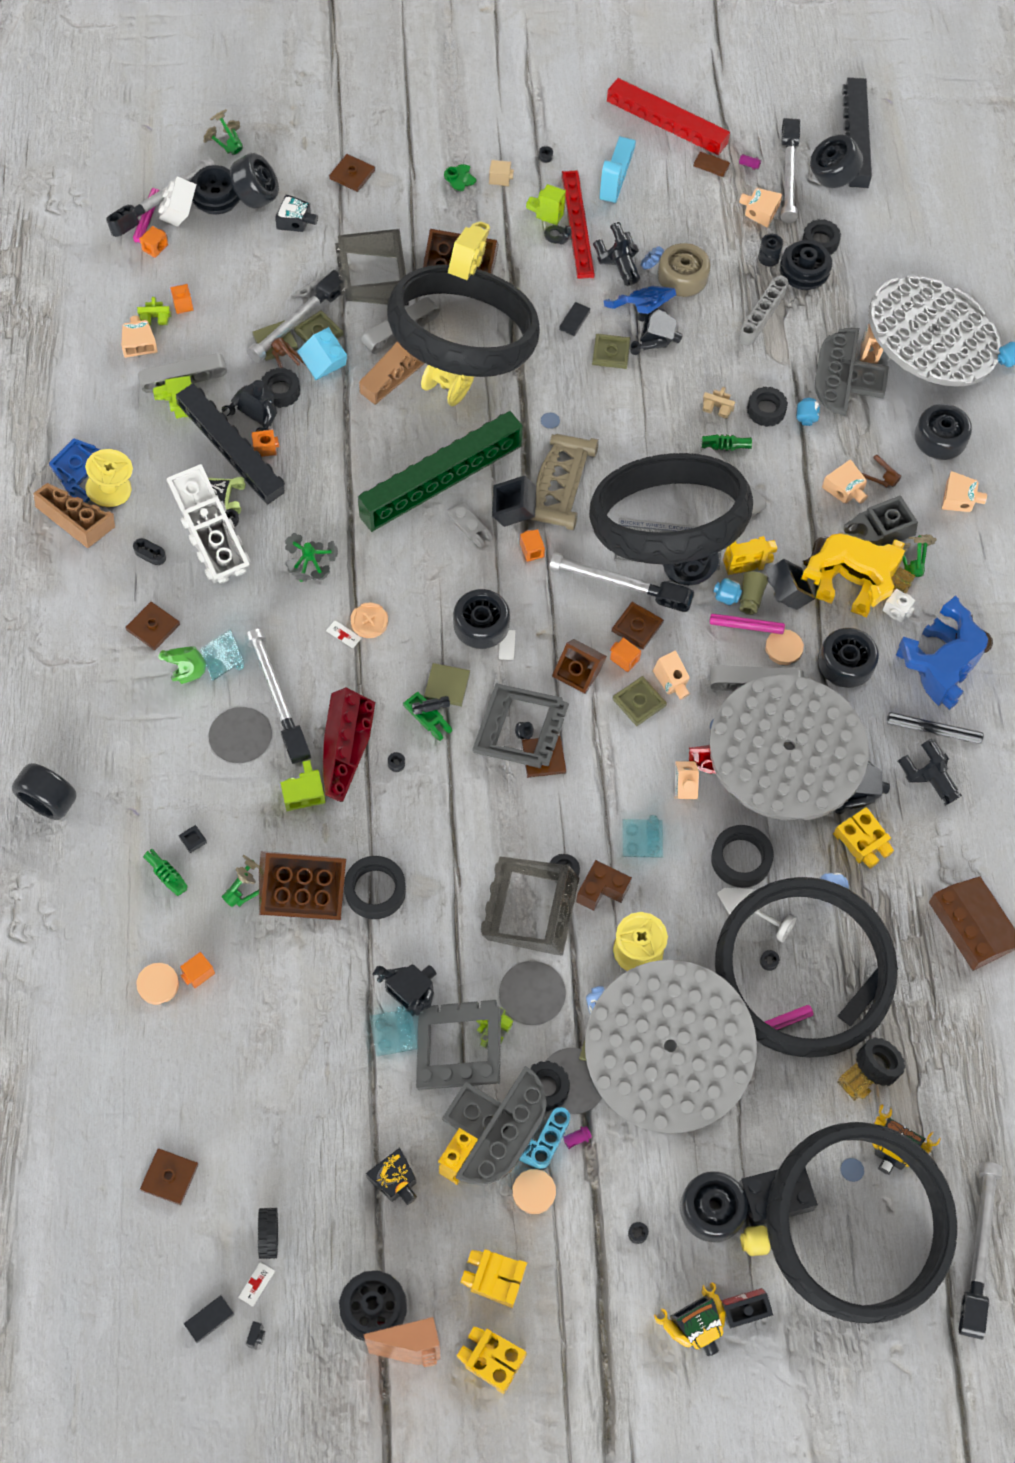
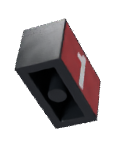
[721,1288,773,1329]

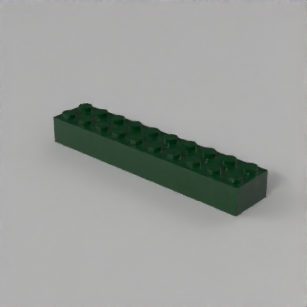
[357,411,523,532]

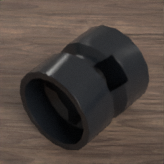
[758,233,783,267]

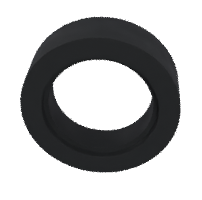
[711,825,774,888]
[344,856,406,919]

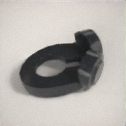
[544,225,571,245]

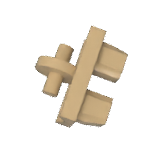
[703,387,735,419]

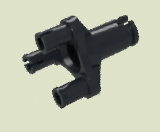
[593,222,640,286]
[897,738,962,806]

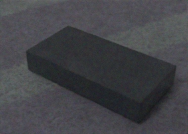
[559,302,591,336]
[183,1295,235,1343]

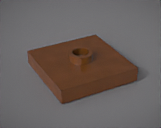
[329,154,375,192]
[125,601,180,650]
[611,601,664,650]
[522,736,566,778]
[140,1148,199,1206]

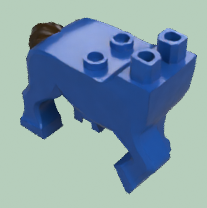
[896,596,993,710]

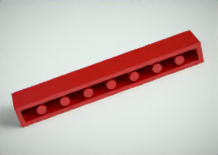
[607,78,730,156]

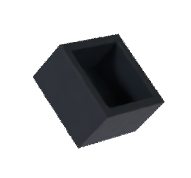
[492,475,536,527]
[766,559,815,610]

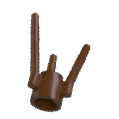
[271,337,306,368]
[862,454,902,488]

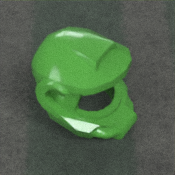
[158,646,206,684]

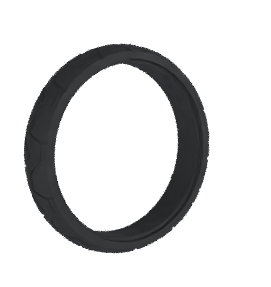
[387,265,540,377]
[589,453,753,564]
[715,877,898,1058]
[766,1122,958,1324]

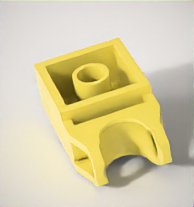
[448,221,490,280]

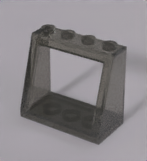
[335,229,409,306]
[481,856,580,956]

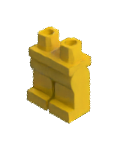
[723,536,777,575]
[833,807,894,869]
[438,1128,478,1185]
[460,1249,527,1308]
[457,1326,527,1394]

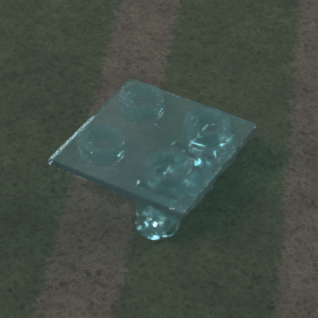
[200,629,245,681]
[622,815,663,858]
[370,1006,417,1057]

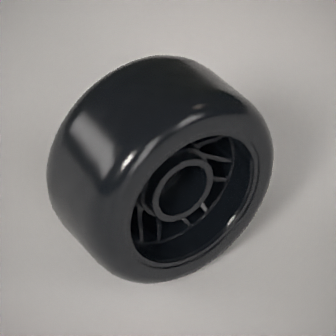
[810,135,863,188]
[229,153,279,209]
[915,404,972,460]
[453,589,510,649]
[818,628,879,688]
[12,763,77,820]
[680,1171,748,1242]

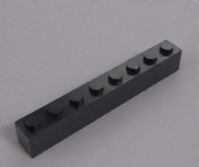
[842,77,872,188]
[176,383,285,505]

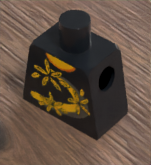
[366,1147,417,1205]

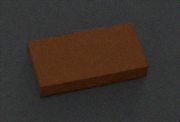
[693,151,730,177]

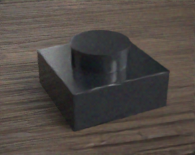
[178,825,207,853]
[246,1321,266,1350]

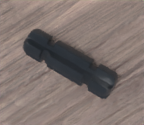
[412,696,450,715]

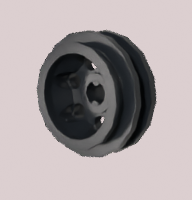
[191,165,240,215]
[780,240,832,290]
[662,552,719,586]
[339,1270,407,1342]

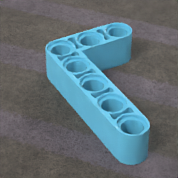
[599,136,636,203]
[519,1107,570,1170]

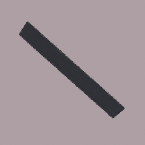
[838,968,898,1026]

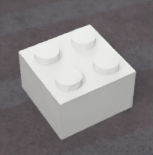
[158,177,196,227]

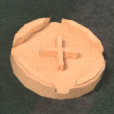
[350,603,388,638]
[765,629,804,665]
[136,963,179,1005]
[512,1169,556,1214]

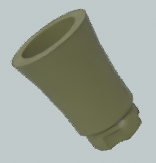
[739,571,768,615]

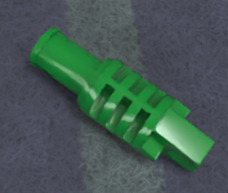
[702,434,752,451]
[143,849,188,896]

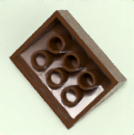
[423,228,499,274]
[259,851,346,920]
[929,876,1015,971]

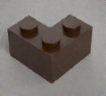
[576,860,632,911]

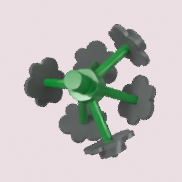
[285,533,338,582]

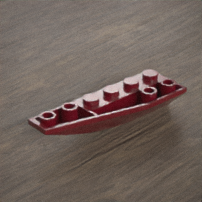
[323,687,376,802]

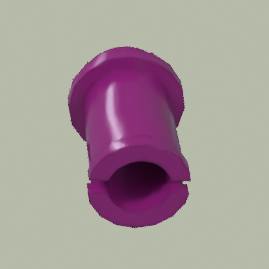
[739,154,761,170]
[563,1126,592,1149]

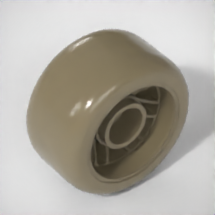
[658,243,710,297]

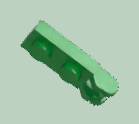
[403,691,453,741]

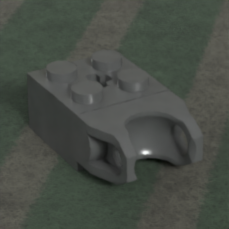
[844,495,918,546]

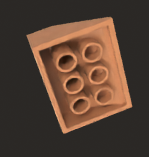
[364,1317,441,1367]

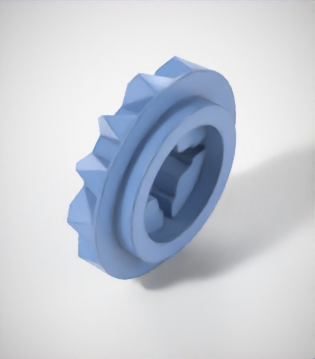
[641,246,664,270]

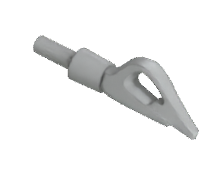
[291,276,326,298]

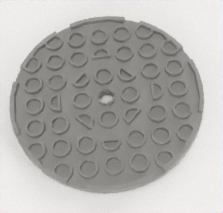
[868,276,1001,386]
[709,675,869,821]
[585,960,757,1133]

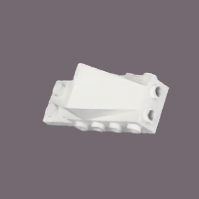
[166,464,250,584]

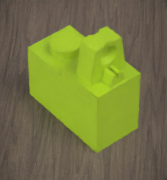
[526,184,566,225]
[153,376,191,418]
[280,760,326,812]

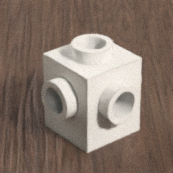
[883,588,916,623]

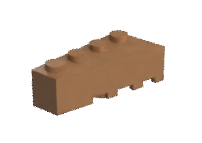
[359,341,425,405]
[33,483,115,548]

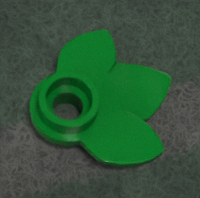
[444,164,476,191]

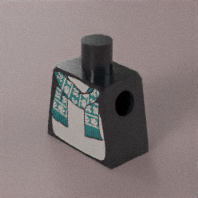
[275,194,318,232]

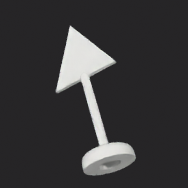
[717,888,796,942]

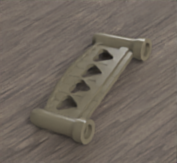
[531,434,599,531]

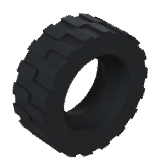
[802,219,841,255]
[261,367,301,408]
[747,386,788,427]
[856,1037,906,1086]
[530,1061,570,1111]
[258,1208,278,1259]

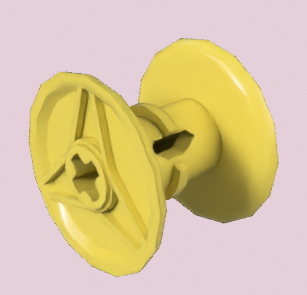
[421,365,474,407]
[85,449,133,507]
[613,912,668,971]

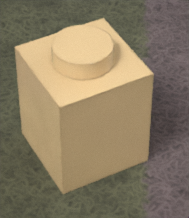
[489,160,514,186]

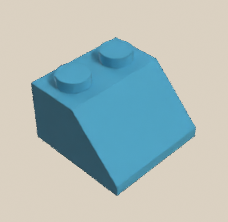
[297,327,347,380]

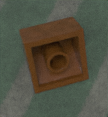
[552,639,607,694]

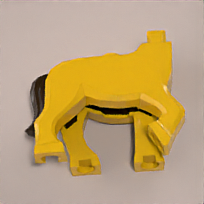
[801,533,905,618]

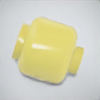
[740,1225,771,1256]

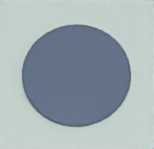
[541,412,560,429]
[841,1158,864,1182]

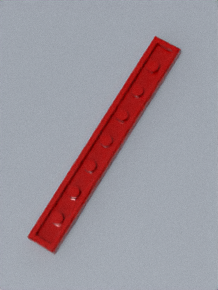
[561,170,594,279]

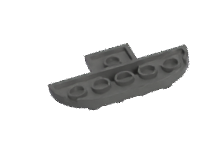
[815,328,889,416]
[442,1066,546,1185]

